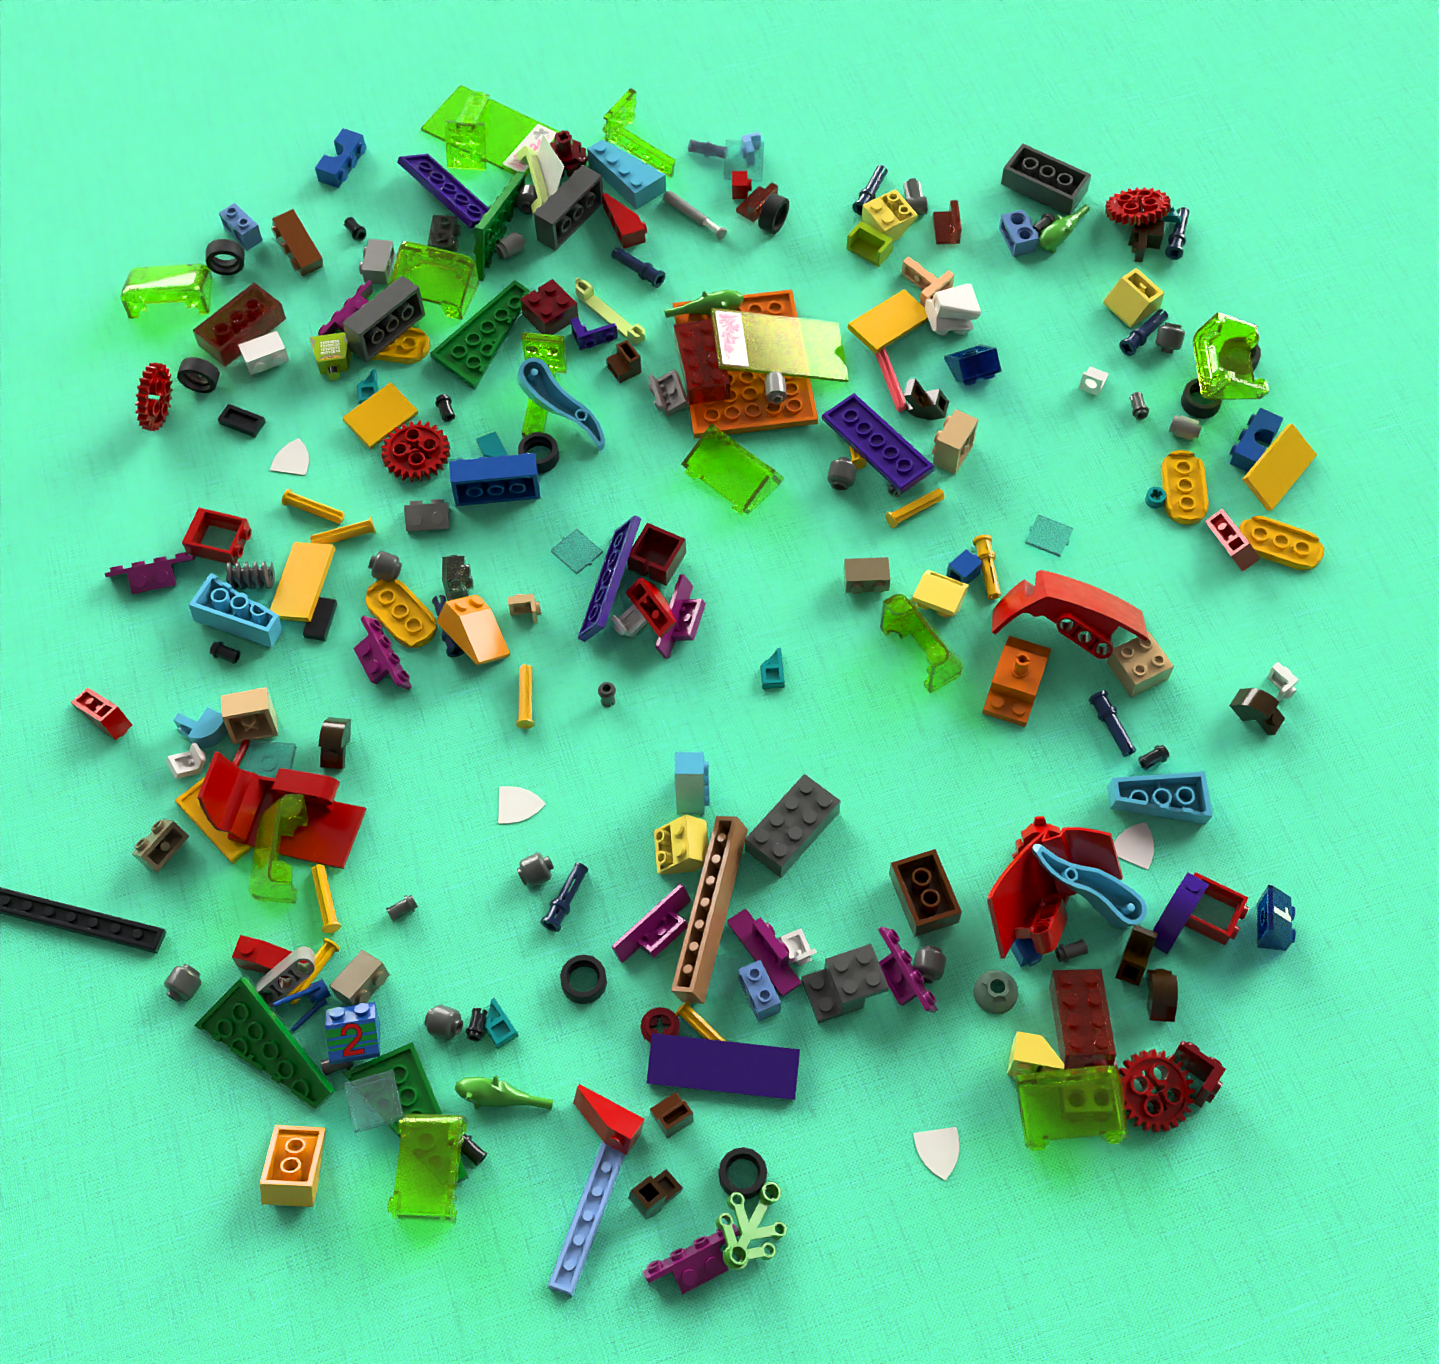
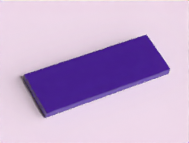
[397,154,489,229]
[822,393,935,494]
[578,515,641,642]
[646,1033,800,1100]

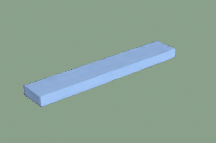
[548,1142,625,1297]

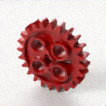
[1105,187,1171,226]
[135,362,173,431]
[381,420,450,482]
[1114,1049,1195,1133]

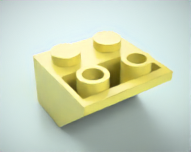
[862,189,918,242]
[1103,268,1164,328]
[911,570,969,617]
[654,814,709,874]
[1007,1031,1065,1086]

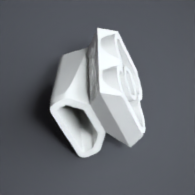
[925,284,981,335]

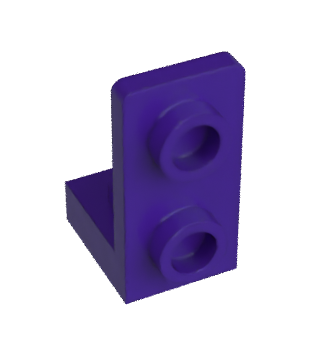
[570,317,618,350]

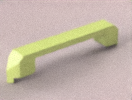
[516,146,549,221]
[575,278,646,345]

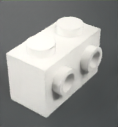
[238,331,289,375]

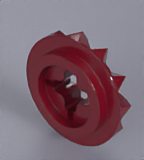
[640,1007,680,1043]

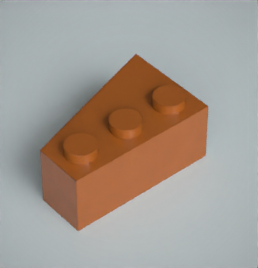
[271,209,323,276]

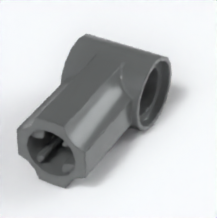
[903,178,927,215]

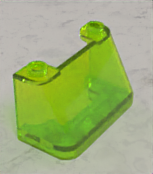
[388,241,479,320]
[121,263,212,319]
[1193,312,1269,400]
[681,423,784,515]
[880,594,963,693]
[249,794,308,903]
[1015,1066,1128,1151]
[388,1114,468,1224]

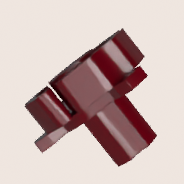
[550,130,588,177]

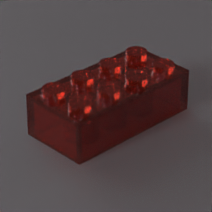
[193,282,286,367]
[674,318,730,405]
[1049,969,1116,1071]

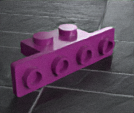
[318,280,373,336]
[104,552,195,594]
[655,575,706,659]
[353,616,412,690]
[612,884,691,963]
[727,909,801,996]
[878,926,938,1013]
[642,1224,741,1294]

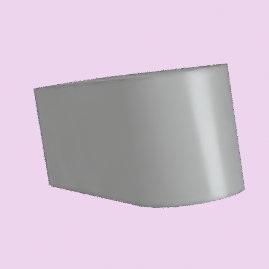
[256,946,315,1007]

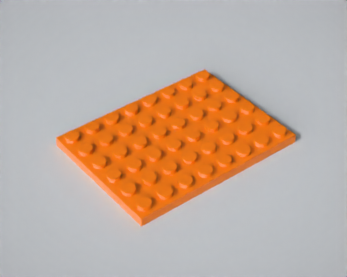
[673,289,818,439]

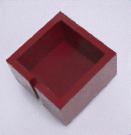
[520,279,579,339]
[627,523,686,586]

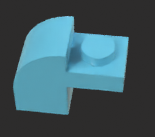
[173,707,228,749]

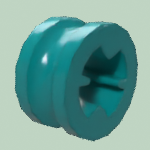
[1145,487,1166,508]

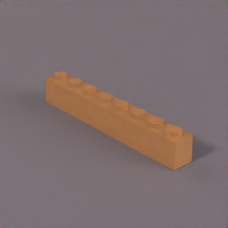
[671,816,748,1004]

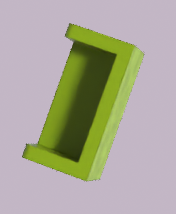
[846,221,894,267]

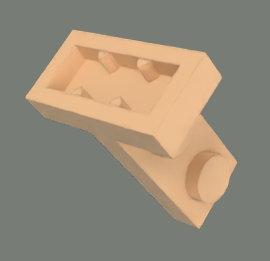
[902,256,955,307]

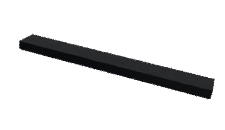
[0,887,166,954]

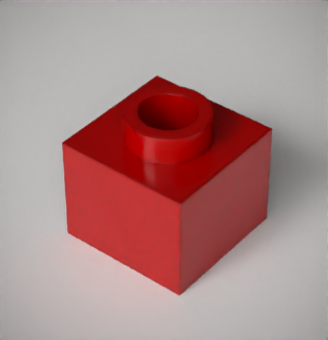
[732,171,752,199]

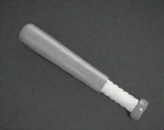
[663,191,727,239]

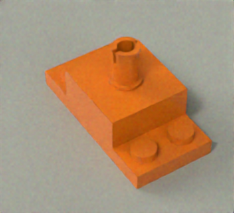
[982,636,1051,727]

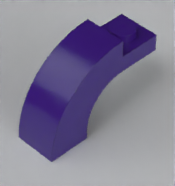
[1152,872,1209,955]

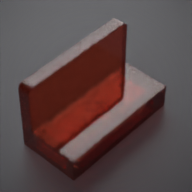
[736,182,778,222]
[933,200,962,244]

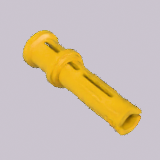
[972,534,1001,600]

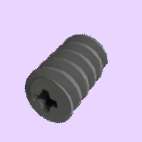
[226,561,275,590]

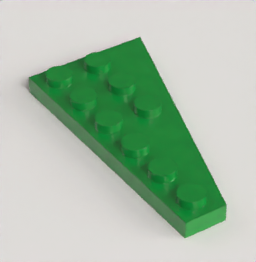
[473,171,526,281]
[430,280,530,390]
[194,977,336,1108]
[343,1042,469,1189]

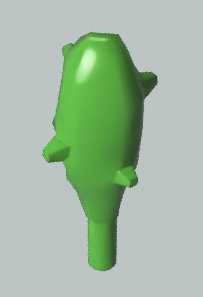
[1038,205,1090,253]
[664,289,744,318]
[455,1075,553,1110]

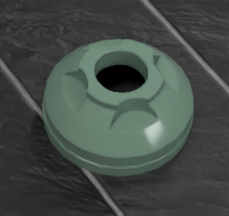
[973,970,1018,1014]

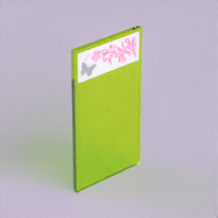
[421,85,560,178]
[711,308,849,382]

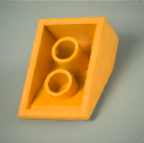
[436,595,510,665]
[260,1125,326,1207]

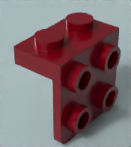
[1174,1041,1226,1108]

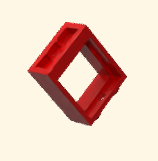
[182,507,252,565]
[1185,872,1249,945]

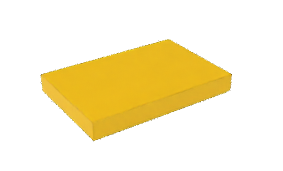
[342,382,418,449]

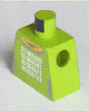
[309,332,351,380]

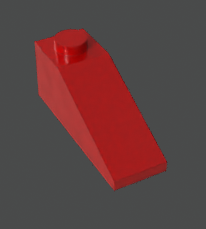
[602,193,647,249]
[1205,508,1261,572]
[625,577,677,638]
[71,688,132,740]
[232,935,308,979]
[573,1084,645,1155]

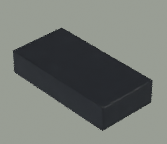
[218,404,266,437]
[303,597,337,641]

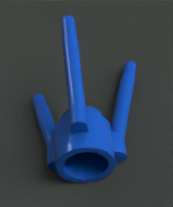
[273,979,331,1031]

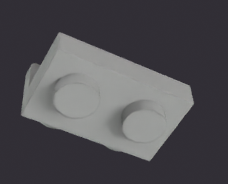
[648,369,689,417]
[404,499,450,531]

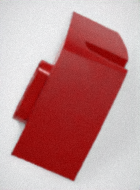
[992,570,1148,659]
[197,751,367,869]
[987,827,1123,959]

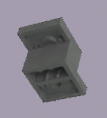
[801,944,889,1024]

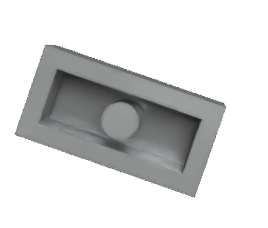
[359,239,395,285]

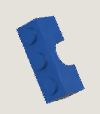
[315,128,366,188]
[1230,407,1283,472]

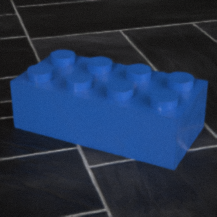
[449,453,541,506]

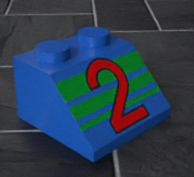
[325,1002,380,1065]

